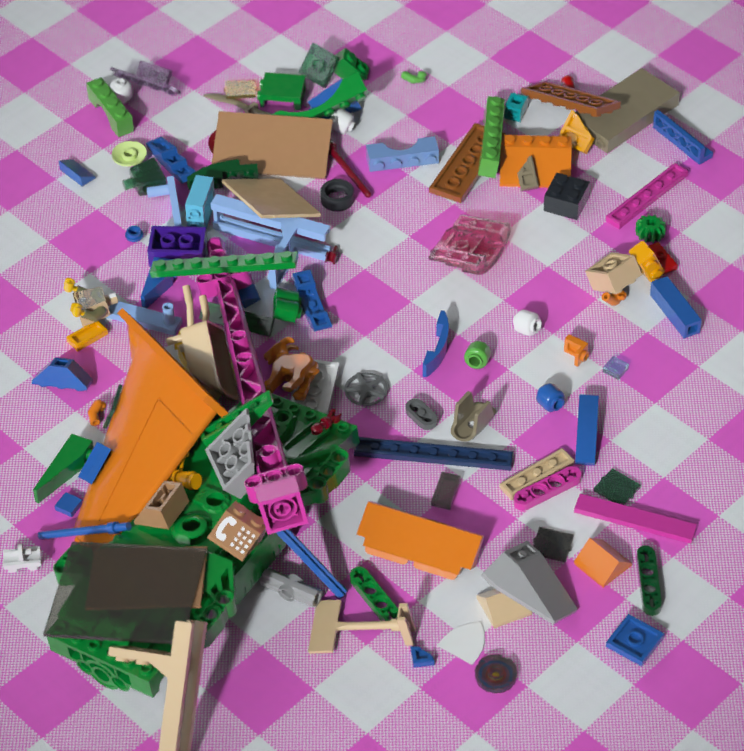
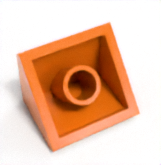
[574,538,632,588]

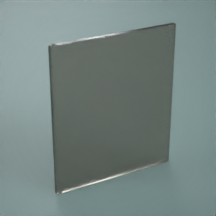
[43,542,207,644]

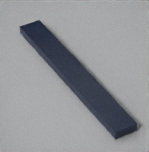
[354,437,513,471]

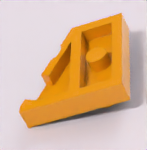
[558,110,595,154]

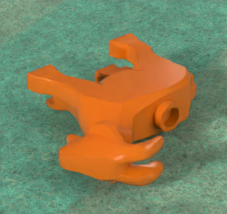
[263,337,320,401]

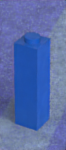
[650,276,702,339]

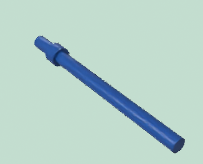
[38,521,132,539]

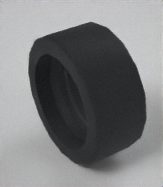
[320,179,354,212]

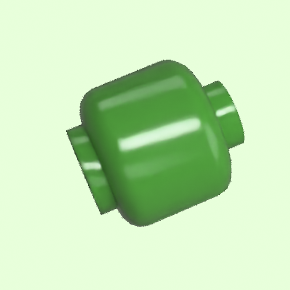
[464,341,491,369]

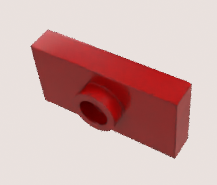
[648,242,678,275]

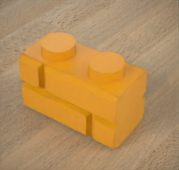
[629,241,664,282]

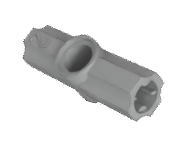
[260,568,322,607]

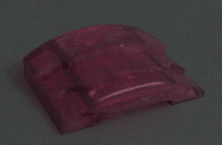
[428,214,511,275]

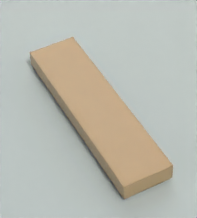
[499,448,575,501]

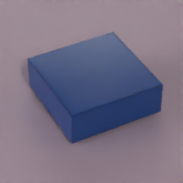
[55,492,83,517]

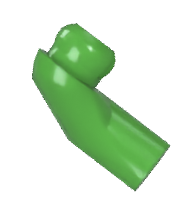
[401,71,427,84]

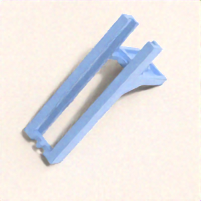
[211,194,331,290]

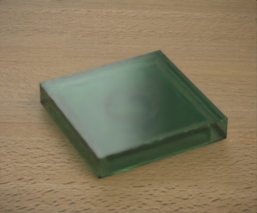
[298,42,340,88]

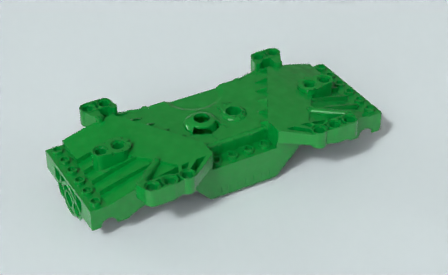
[46,393,360,698]

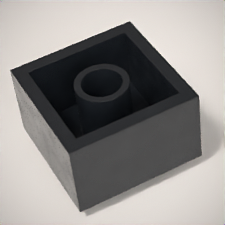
[543,173,590,220]

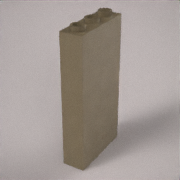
[576,68,680,154]

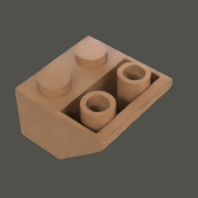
[134,481,189,529]

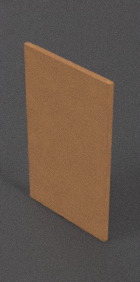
[212,111,333,179]

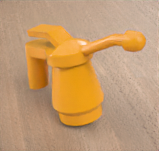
[167,452,202,490]

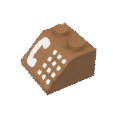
[208,501,266,561]

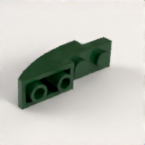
[187,159,258,190]

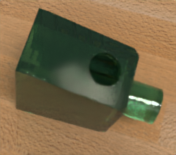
[122,157,166,196]

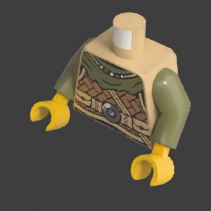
[64,278,119,327]

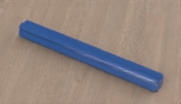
[276,529,347,598]

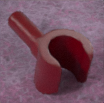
[325,245,338,265]

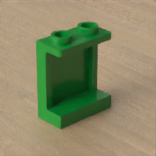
[257,72,306,111]

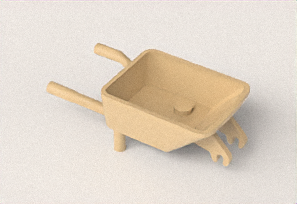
[166,285,238,401]

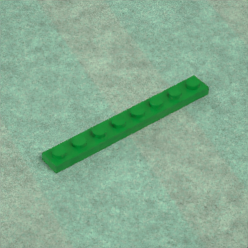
[150,251,299,278]

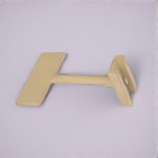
[308,600,416,654]

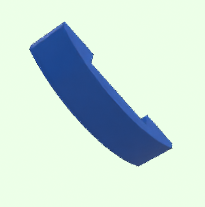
[292,269,332,332]
[423,310,449,377]

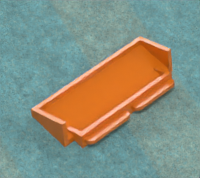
[356,501,484,580]

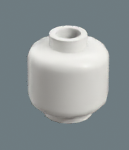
[109,78,133,104]
[330,108,355,134]
[513,310,542,336]

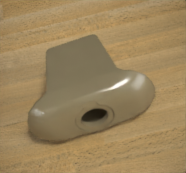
[451,391,496,442]

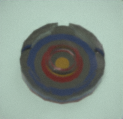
[475,654,517,693]

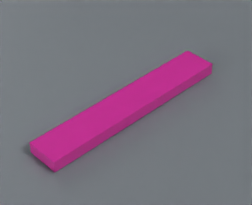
[605,163,689,229]
[574,493,697,544]

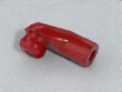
[561,75,575,89]

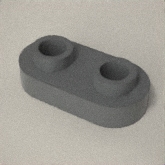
[406,399,437,430]

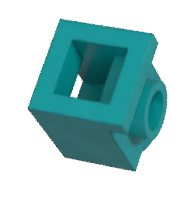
[504,93,528,122]

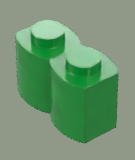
[272,287,302,323]

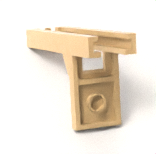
[108,620,207,751]

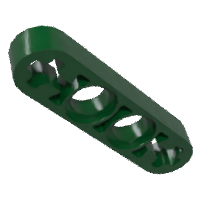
[636,545,662,616]

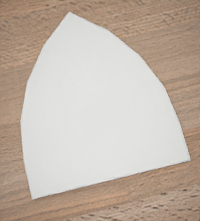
[437,622,485,665]

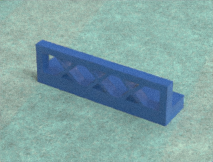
[653,110,713,165]

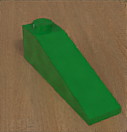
[201,390,273,447]
[33,434,93,503]

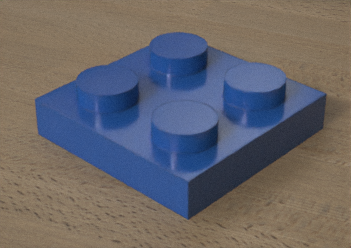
[606,614,664,667]

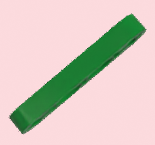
[350,567,398,621]

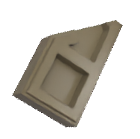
[517,156,539,192]

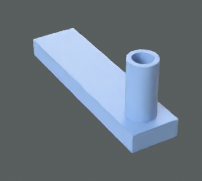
[147,176,182,226]
[107,301,182,336]

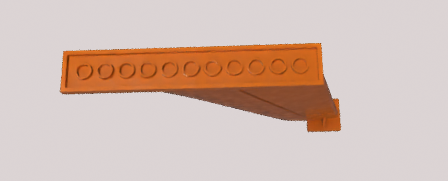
[74,308,229,554]

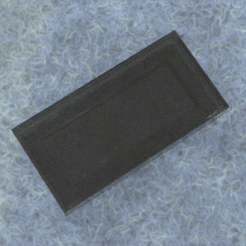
[431,472,461,510]

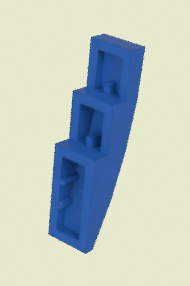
[146,136,196,183]
[575,394,599,466]

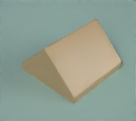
[477,589,532,629]

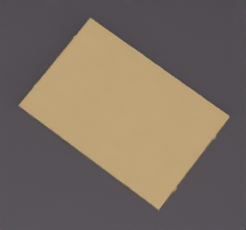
[222,178,321,218]

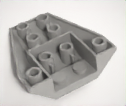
[481,541,578,624]

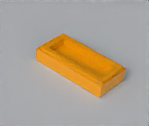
[66,321,108,352]

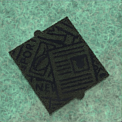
[533,527,574,563]

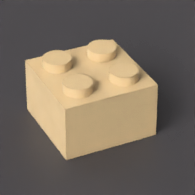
[585,252,642,294]

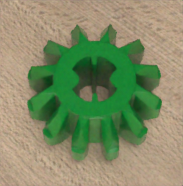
[635,214,666,244]

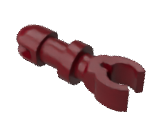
[311,409,342,435]

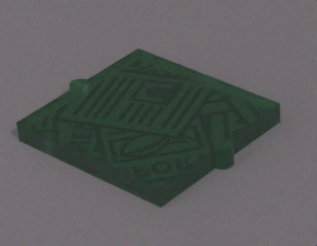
[103,384,123,429]
[593,468,641,505]

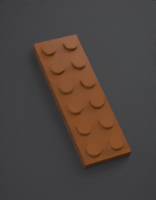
[521,81,621,117]
[429,123,506,203]

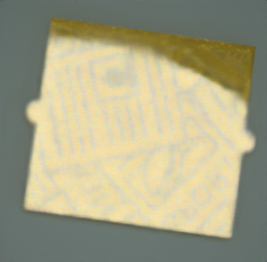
[224,80,257,99]

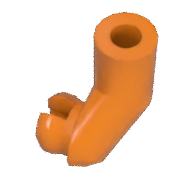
[602,290,627,306]
[88,399,106,426]

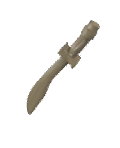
[204,93,272,115]

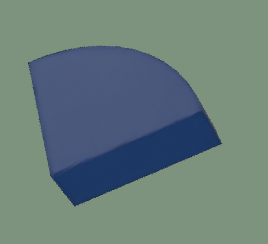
[410,646,434,668]

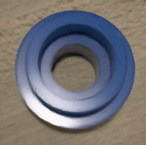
[125,226,143,242]

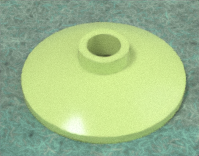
[112,141,147,166]

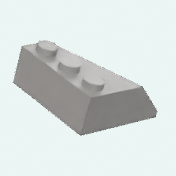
[205,408,254,499]

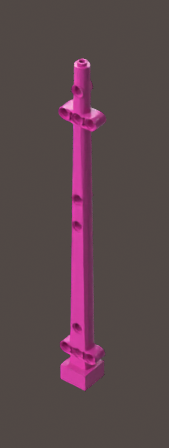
[196,237,309,535]

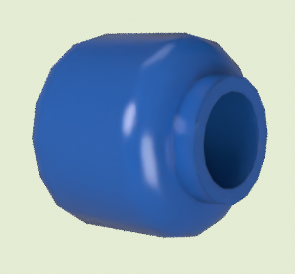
[536,383,565,412]

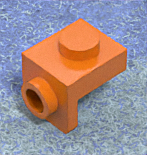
[564,334,589,367]

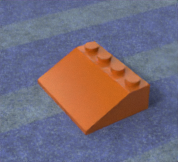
[500,135,572,188]

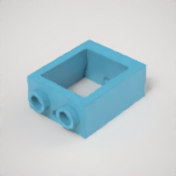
[185,175,215,229]

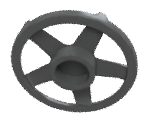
[344,372,388,406]

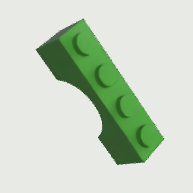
[86,77,134,138]

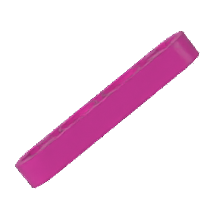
[514,466,581,511]

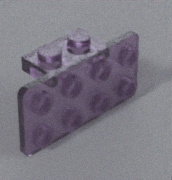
[110,60,181,96]

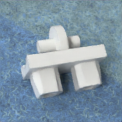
[3,543,41,573]

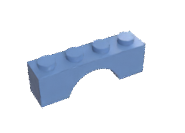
[366,136,439,172]

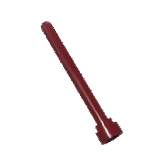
[329,139,372,198]

